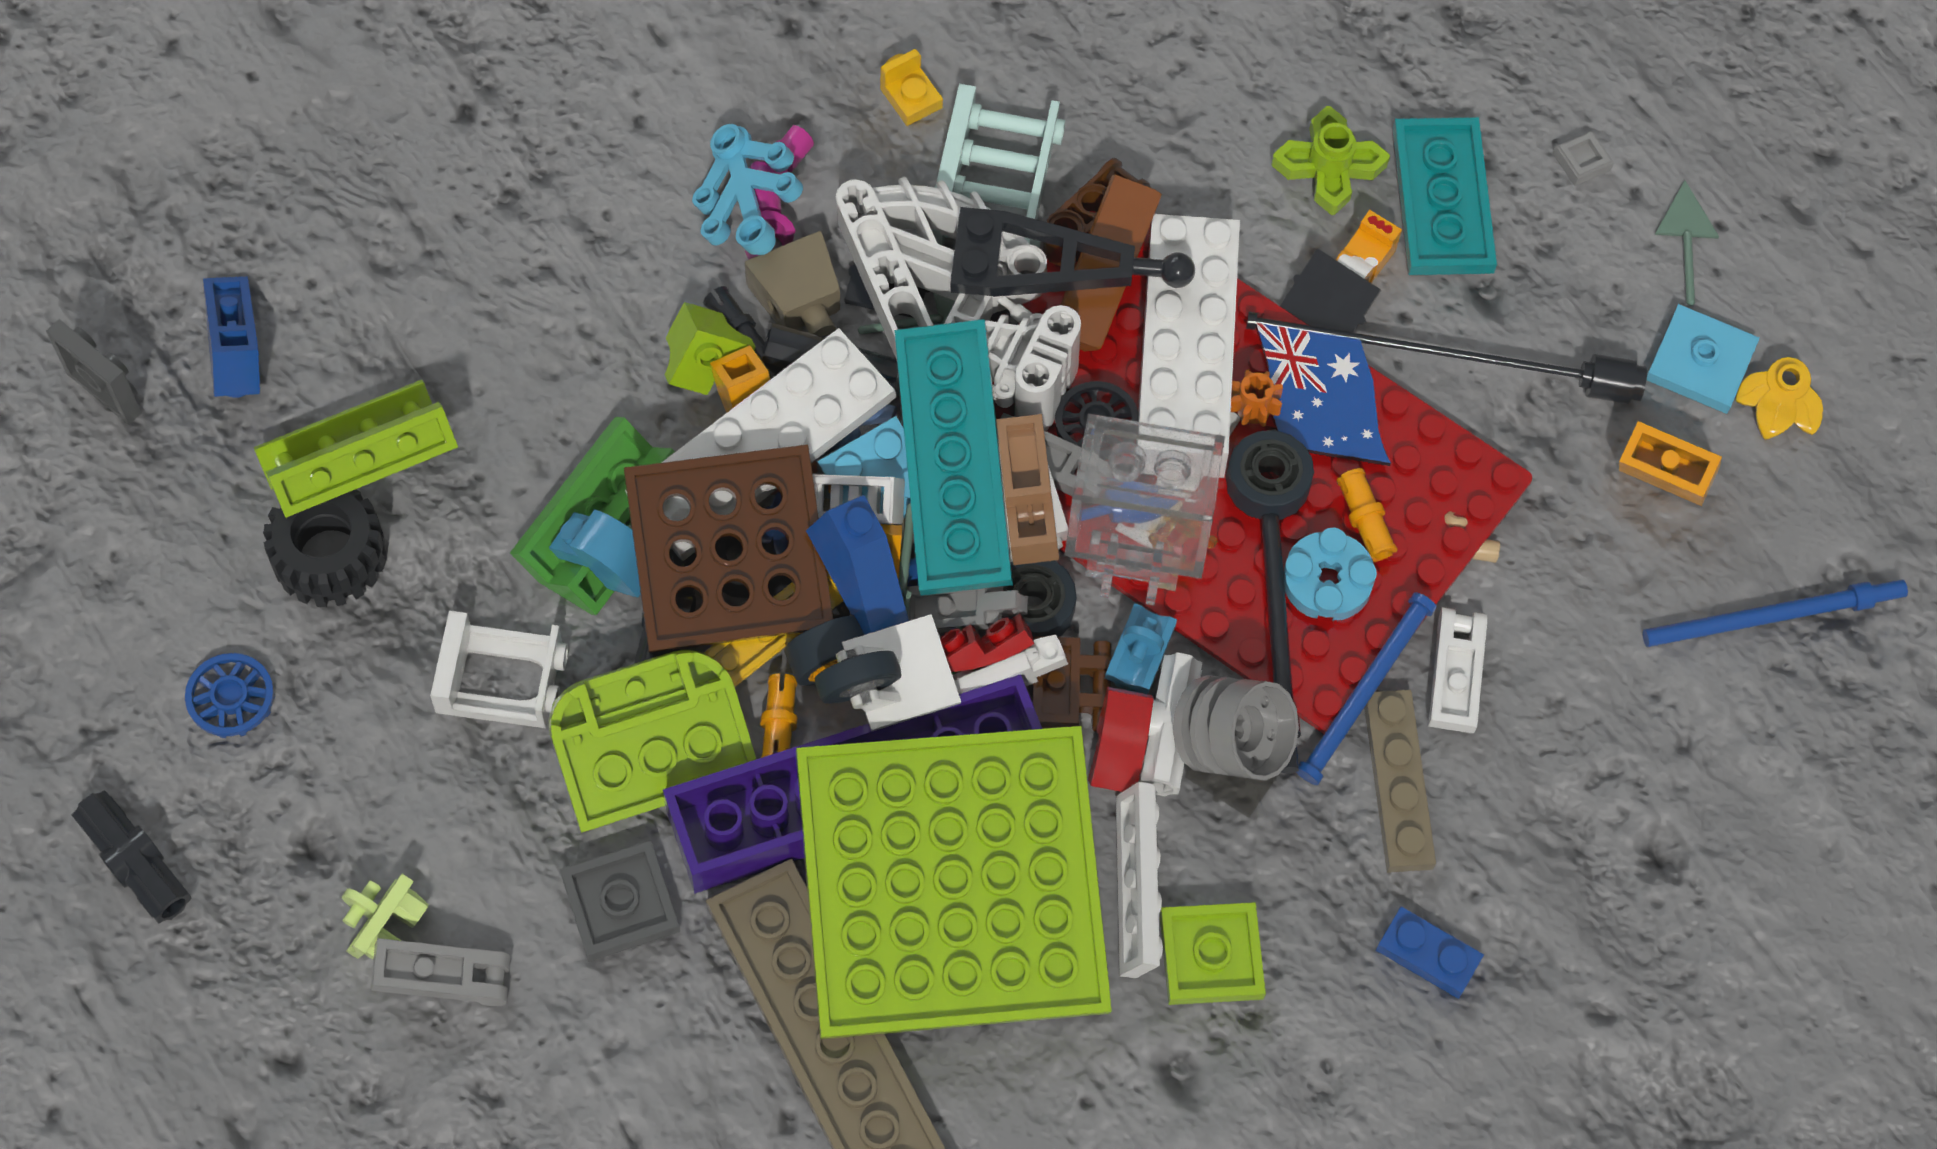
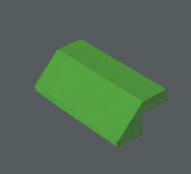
[510,417,675,615]

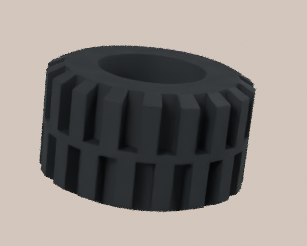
[263,489,387,607]

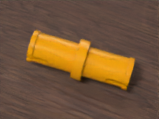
[1337,468,1397,562]
[760,673,798,758]

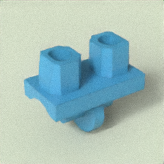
[1105,603,1177,694]

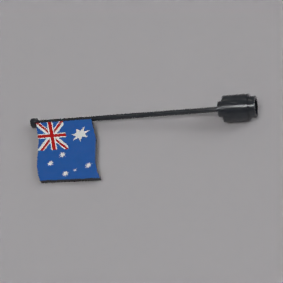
[1246,312,1647,466]

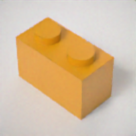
[1619,421,1722,506]

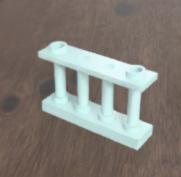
[931,83,1066,248]

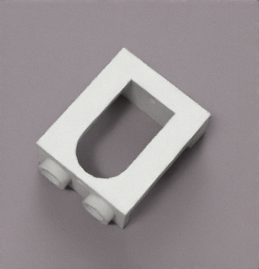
[430,611,569,728]

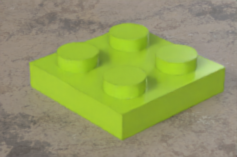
[1159,902,1266,1005]

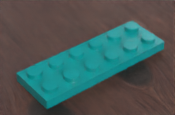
[894,319,1013,596]

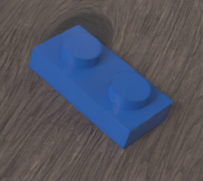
[1376,907,1484,999]

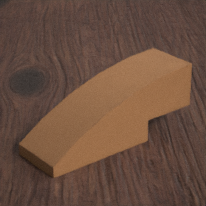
[996,414,1059,565]

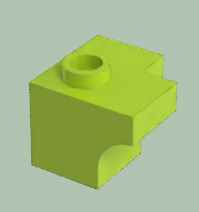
[664,302,755,395]

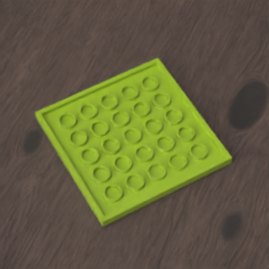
[796,726,1112,1039]

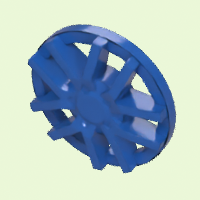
[185,653,275,738]

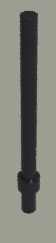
[1261,513,1301,774]

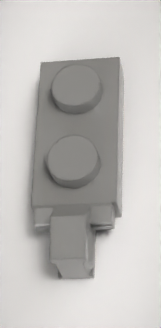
[907,585,1028,633]

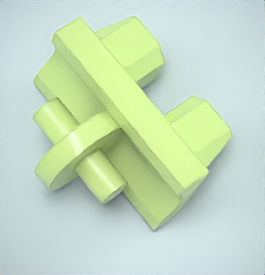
[342,874,429,959]

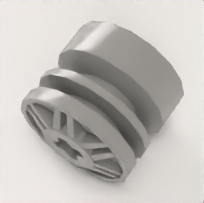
[1173,675,1299,780]

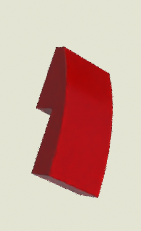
[940,613,1035,672]
[1088,687,1154,792]

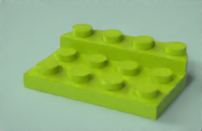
[549,650,757,833]

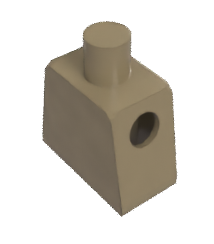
[745,231,840,337]

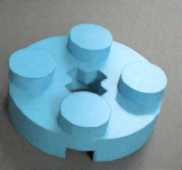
[1284,528,1377,621]

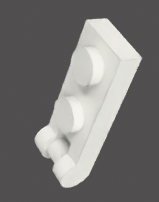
[1428,607,1488,734]

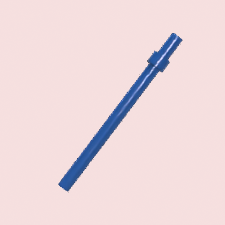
[1642,579,1908,647]

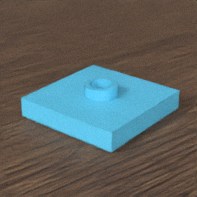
[1647,304,1760,414]

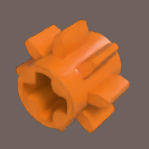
[1231,370,1283,427]

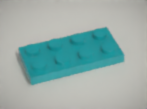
[1392,117,1497,275]

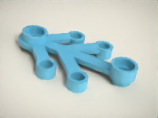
[692,124,803,255]

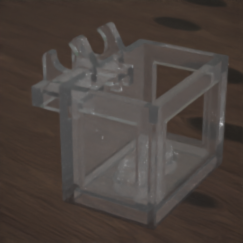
[1064,414,1225,606]

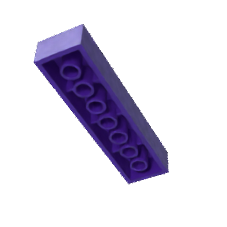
[663,674,1042,894]

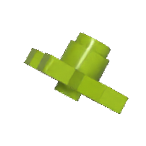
[1271,106,1390,215]

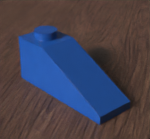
[203,276,260,398]
[806,495,909,635]

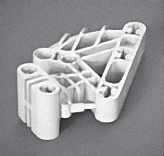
[836,177,1081,431]

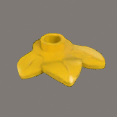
[1735,357,1823,440]

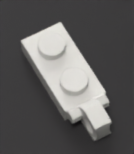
[952,634,1068,694]

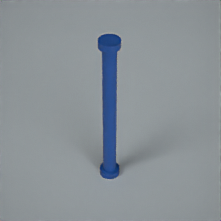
[1296,592,1437,785]

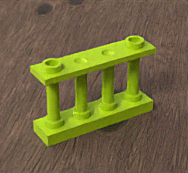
[253,380,458,518]

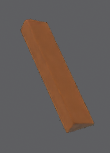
[1060,175,1162,352]

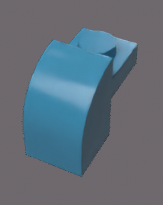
[549,510,641,598]

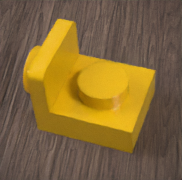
[880,49,943,126]

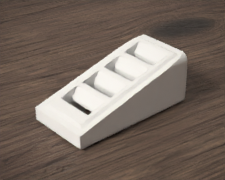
[812,474,905,524]

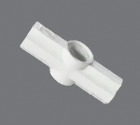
[1140,652,1202,797]

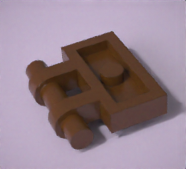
[1032,636,1112,732]

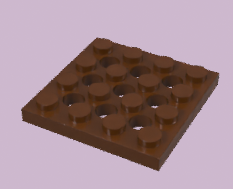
[624,444,833,653]

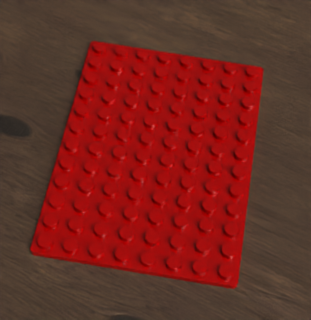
[901,211,1532,734]

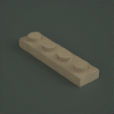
[1364,690,1436,873]

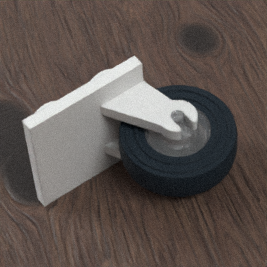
[815,614,961,732]

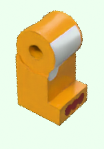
[1335,209,1402,283]

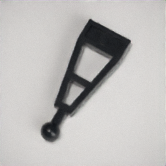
[950,207,1195,297]

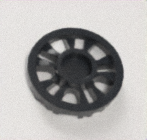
[1055,381,1139,458]

